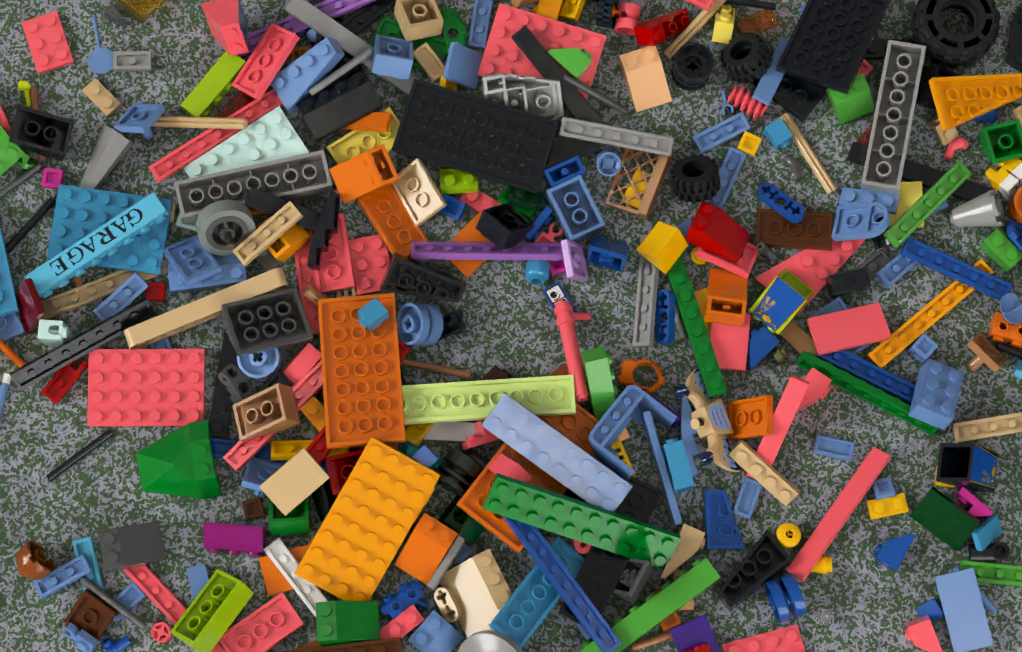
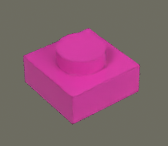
[41,168,64,190]
[548,260,566,276]

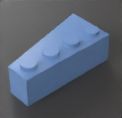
[271,37,345,113]

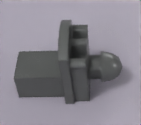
[102,0,130,28]

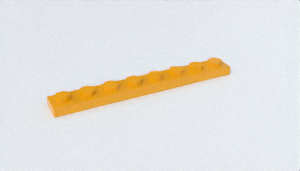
[867,258,994,368]

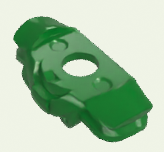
[441,8,469,56]

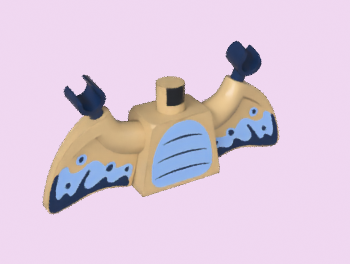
[673,368,741,472]

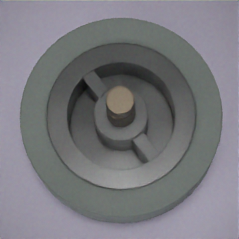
[196,200,256,256]

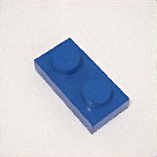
[524,206,553,243]

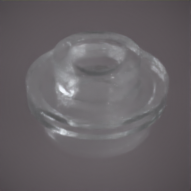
[814,610,834,626]

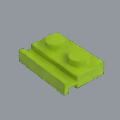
[439,168,478,194]

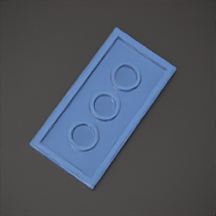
[934,567,994,652]

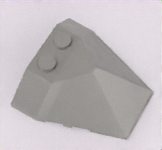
[482,73,564,120]

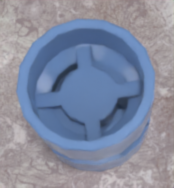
[595,149,621,177]

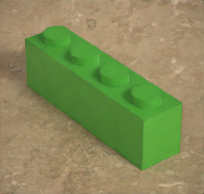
[581,346,618,420]

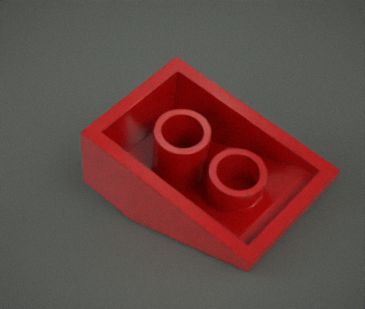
[685,201,750,263]
[325,449,364,496]

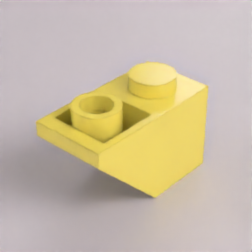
[712,5,735,44]

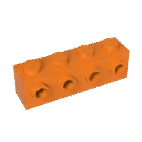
[988,312,1022,348]

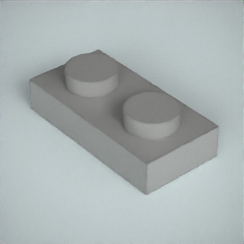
[113,51,152,72]

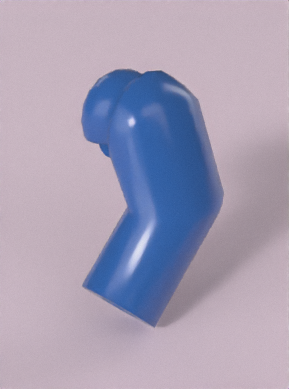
[101,636,132,652]

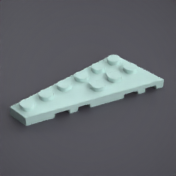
[183,106,309,178]

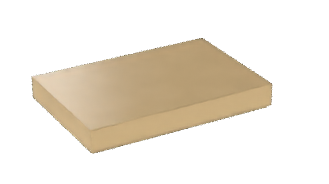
[392,158,447,227]
[259,448,330,516]

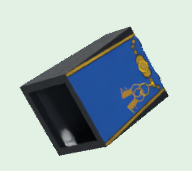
[936,443,998,492]

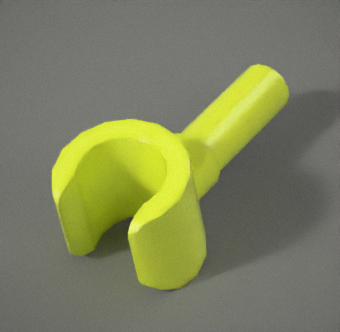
[18,81,32,107]

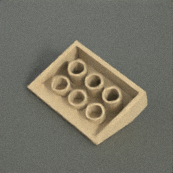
[440,549,512,638]

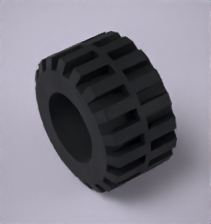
[720,32,773,84]
[671,154,721,203]

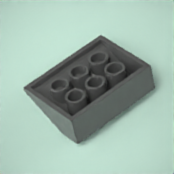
[221,287,313,357]

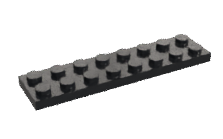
[558,476,663,626]

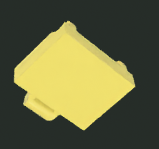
[888,181,924,228]

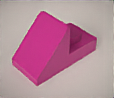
[955,487,993,518]

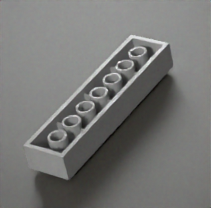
[861,40,926,194]
[174,150,332,224]

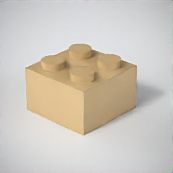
[394,0,444,42]

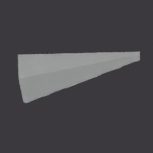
[79,125,132,189]

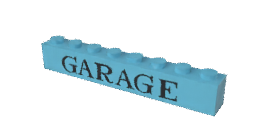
[24,192,169,298]

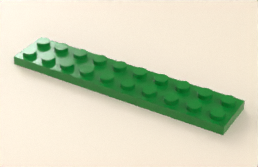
[482,473,681,569]

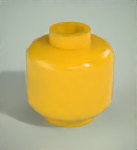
[774,522,801,549]

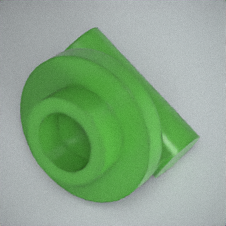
[16,149,35,169]

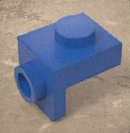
[439,194,468,221]

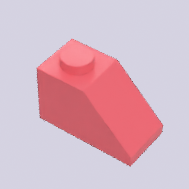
[487,453,532,483]
[904,615,943,652]

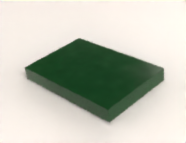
[909,486,981,551]

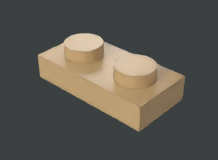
[82,78,121,117]

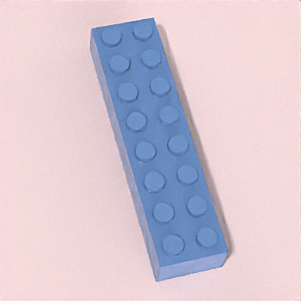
[481,393,633,512]

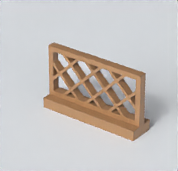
[604,148,674,221]

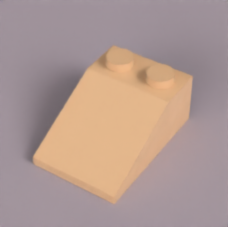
[619,45,672,113]

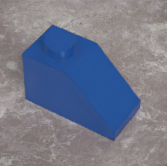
[544,155,586,188]
[748,326,780,371]
[873,533,915,571]

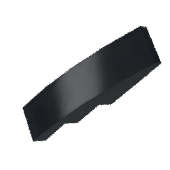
[307,192,340,270]

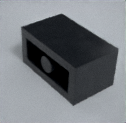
[826,267,871,298]

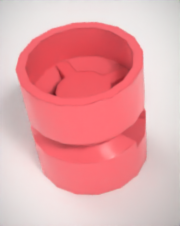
[614,2,641,36]

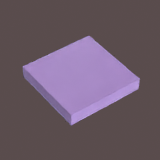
[561,239,589,282]

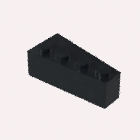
[380,252,466,303]
[718,529,792,611]

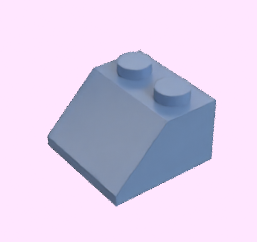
[372,34,413,80]
[408,610,464,652]

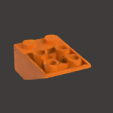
[329,144,399,204]
[704,267,748,327]

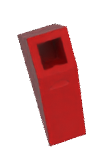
[634,8,690,46]

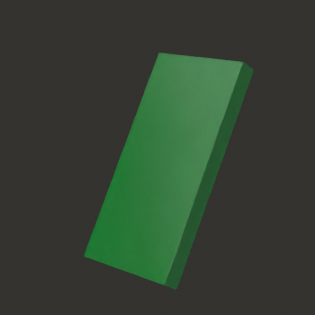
[370,16,447,72]

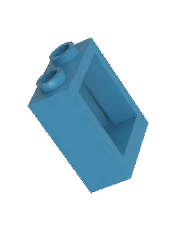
[661,438,694,494]

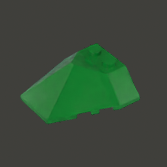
[136,419,222,499]

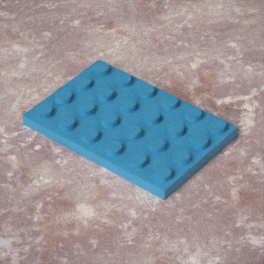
[47,184,173,275]

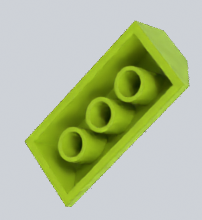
[170,569,254,652]

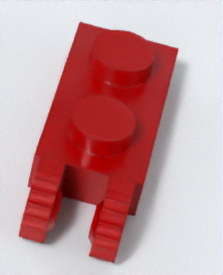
[41,358,88,405]

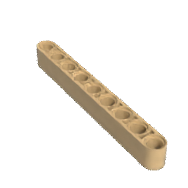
[123,267,289,350]

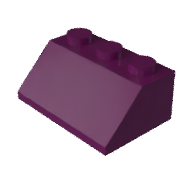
[203,522,267,557]

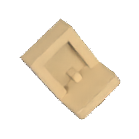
[927,115,959,146]

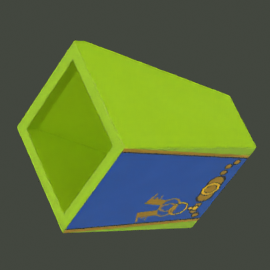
[749,268,815,335]

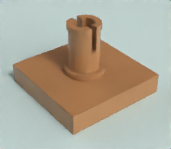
[967,332,1008,373]

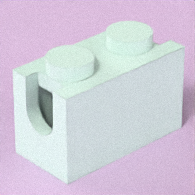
[37,319,72,346]

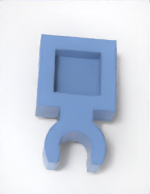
[64,623,98,652]

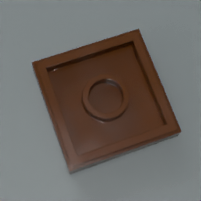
[64,589,118,641]

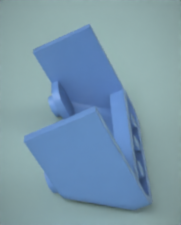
[588,385,677,481]

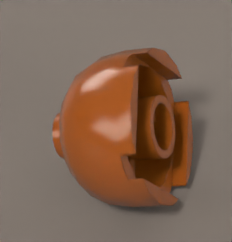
[16,541,55,580]

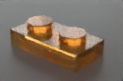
[736,9,778,35]

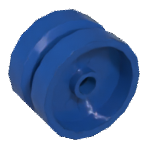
[764,573,807,623]

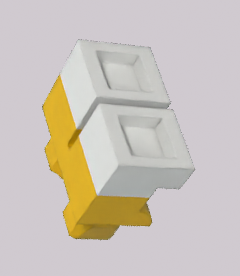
[985,158,1022,201]

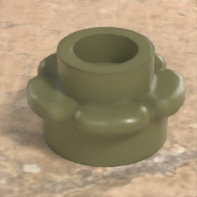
[772,347,789,364]

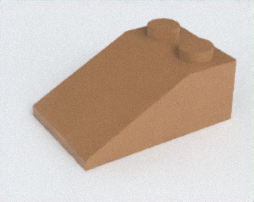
[232,383,300,441]

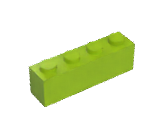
[181,51,246,117]

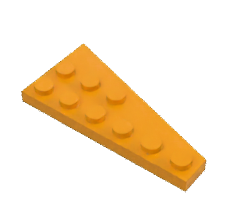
[929,73,1022,132]

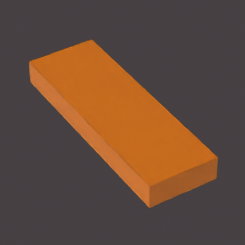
[343,112,392,132]

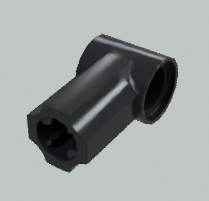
[968,542,1010,561]

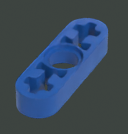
[758,183,805,223]
[655,289,676,345]

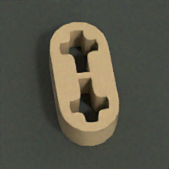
[434,586,463,623]

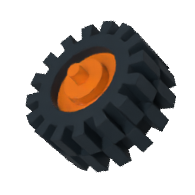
[595,0,618,28]

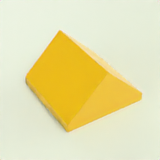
[636,221,688,274]

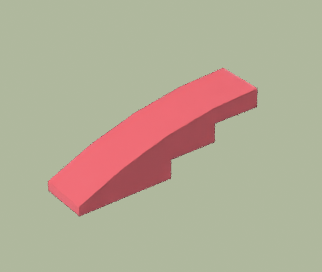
[283,343,321,388]

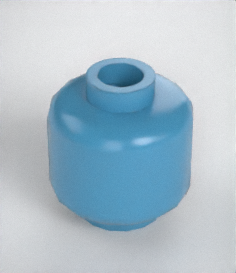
[525,260,550,285]

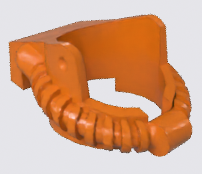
[617,358,665,394]

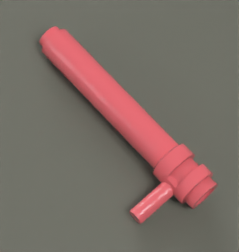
[554,300,591,402]

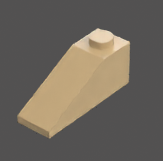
[659,523,706,579]

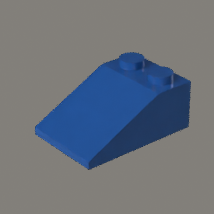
[586,236,630,272]

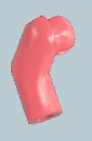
[943,137,969,161]

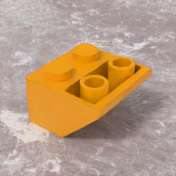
[256,216,312,263]

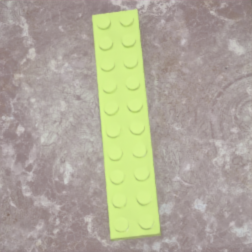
[402,375,576,425]

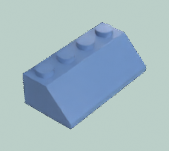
[168,253,248,294]

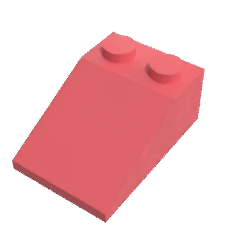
[796,367,832,413]

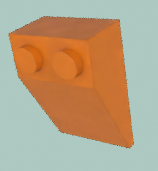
[394,513,458,585]

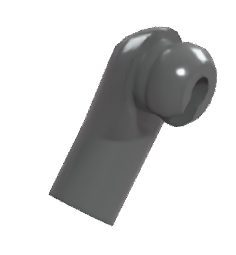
[782,154,802,181]
[756,242,779,267]

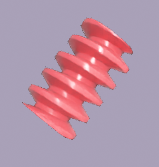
[727,83,768,120]

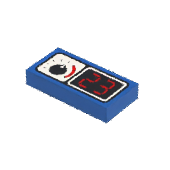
[542,281,577,312]

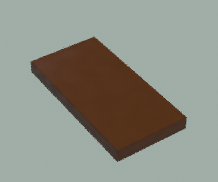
[755,208,833,251]

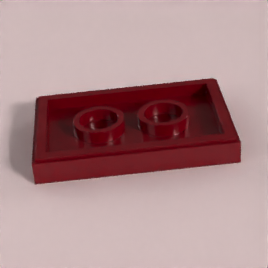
[17,278,45,334]

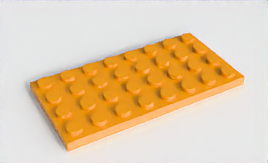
[294,436,440,601]

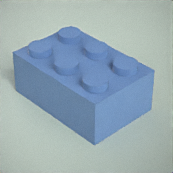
[546,175,605,243]
[908,358,964,430]

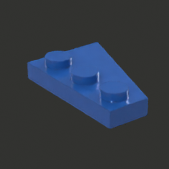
[704,490,745,549]

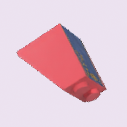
[201,0,249,56]

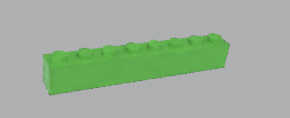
[579,558,721,652]

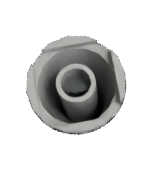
[949,189,1005,227]

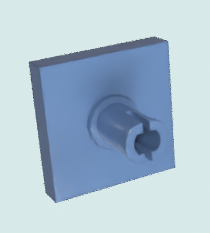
[114,103,166,140]
[241,457,283,497]

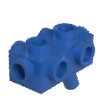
[379,579,429,619]

